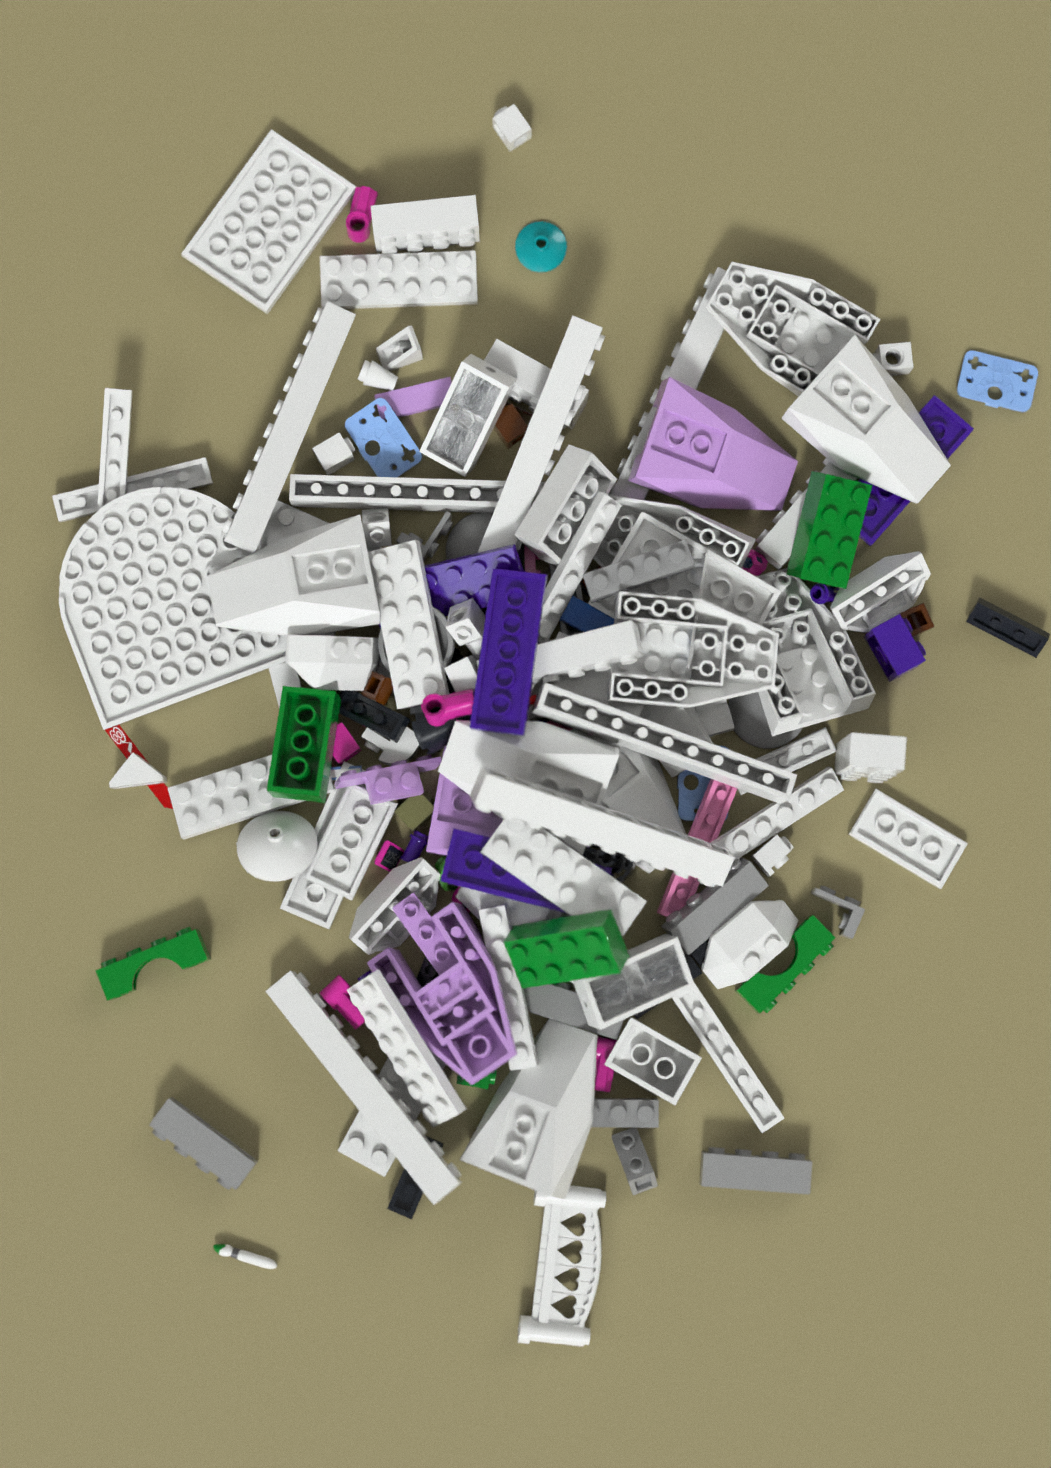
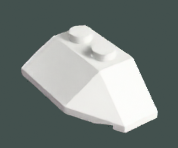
[830,551,931,633]
[286,635,381,691]
[349,857,440,955]
[701,900,798,989]

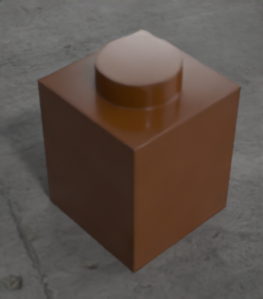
[494,403,528,449]

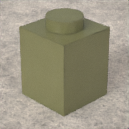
[394,791,435,832]

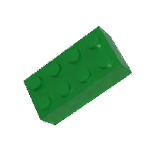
[786,471,872,589]
[267,686,341,803]
[503,909,629,989]

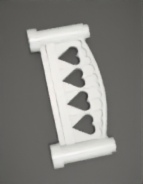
[517,1185,606,1347]

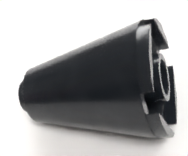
[410,705,471,755]

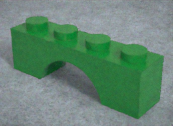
[735,915,836,1014]
[95,927,211,1001]

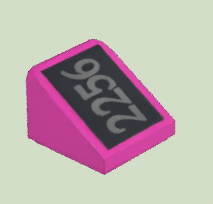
[374,840,404,872]

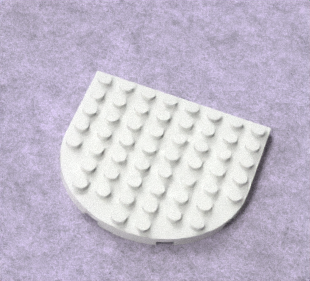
[59,487,286,730]

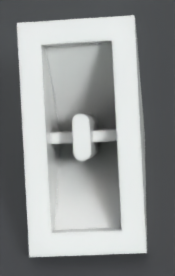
[376,326,423,371]
[109,753,167,789]

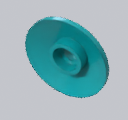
[515,221,567,273]

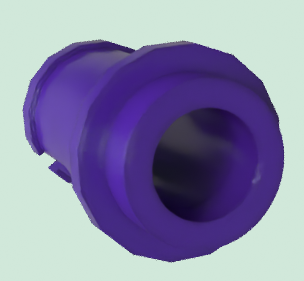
[810,583,839,604]
[401,830,429,862]

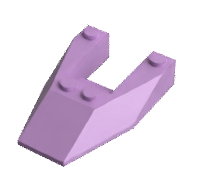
[367,902,517,1085]

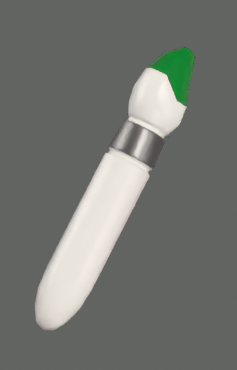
[213,1244,277,1269]

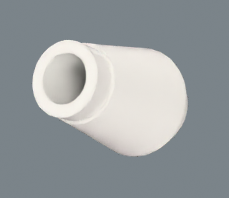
[358,360,398,391]

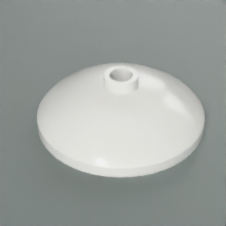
[237,811,318,881]

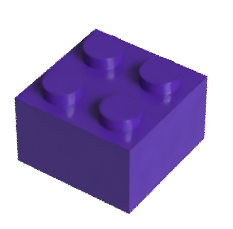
[864,614,926,682]

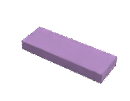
[374,377,457,421]

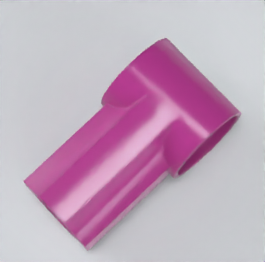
[346,186,378,243]
[421,689,474,726]
[319,975,365,1030]
[595,1036,618,1092]

